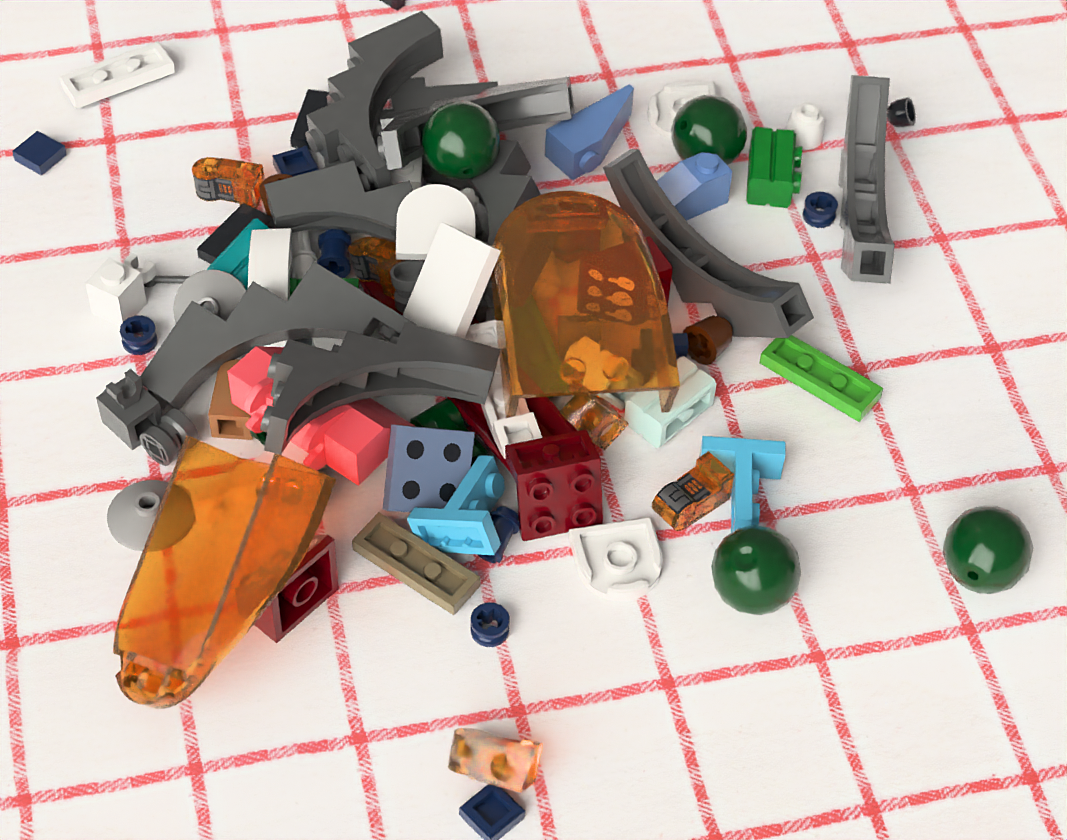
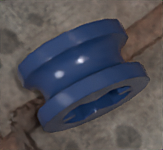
[802,191,838,228]
[119,315,158,355]
[470,602,510,647]

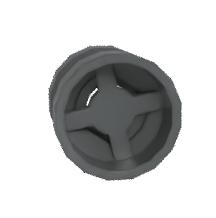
[390,260,424,313]
[140,408,199,466]

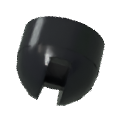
[887,97,916,128]

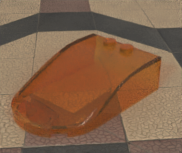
[491,191,680,418]
[113,436,336,709]

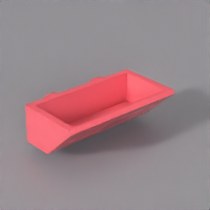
[227,346,414,486]

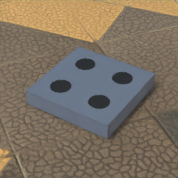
[382,424,475,512]

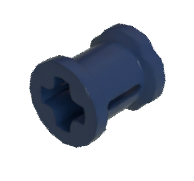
[317,229,352,278]

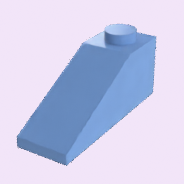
[545,84,634,181]
[615,152,733,234]

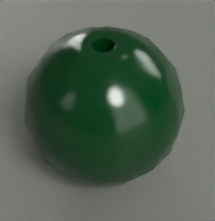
[671,95,747,165]
[422,101,500,180]
[943,506,1034,594]
[711,525,801,615]

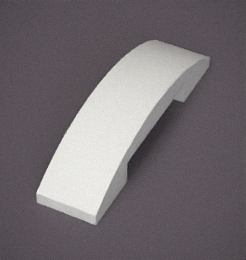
[248,228,292,347]
[465,319,542,459]

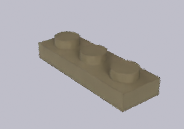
[352,512,480,616]

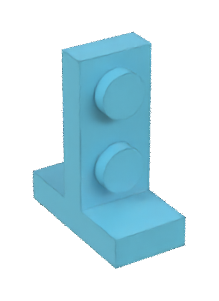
[698,436,786,533]
[407,455,505,555]

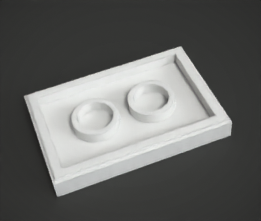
[403,222,501,339]

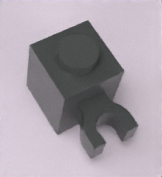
[96,369,162,450]

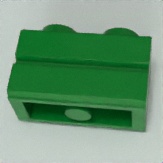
[746,127,802,208]

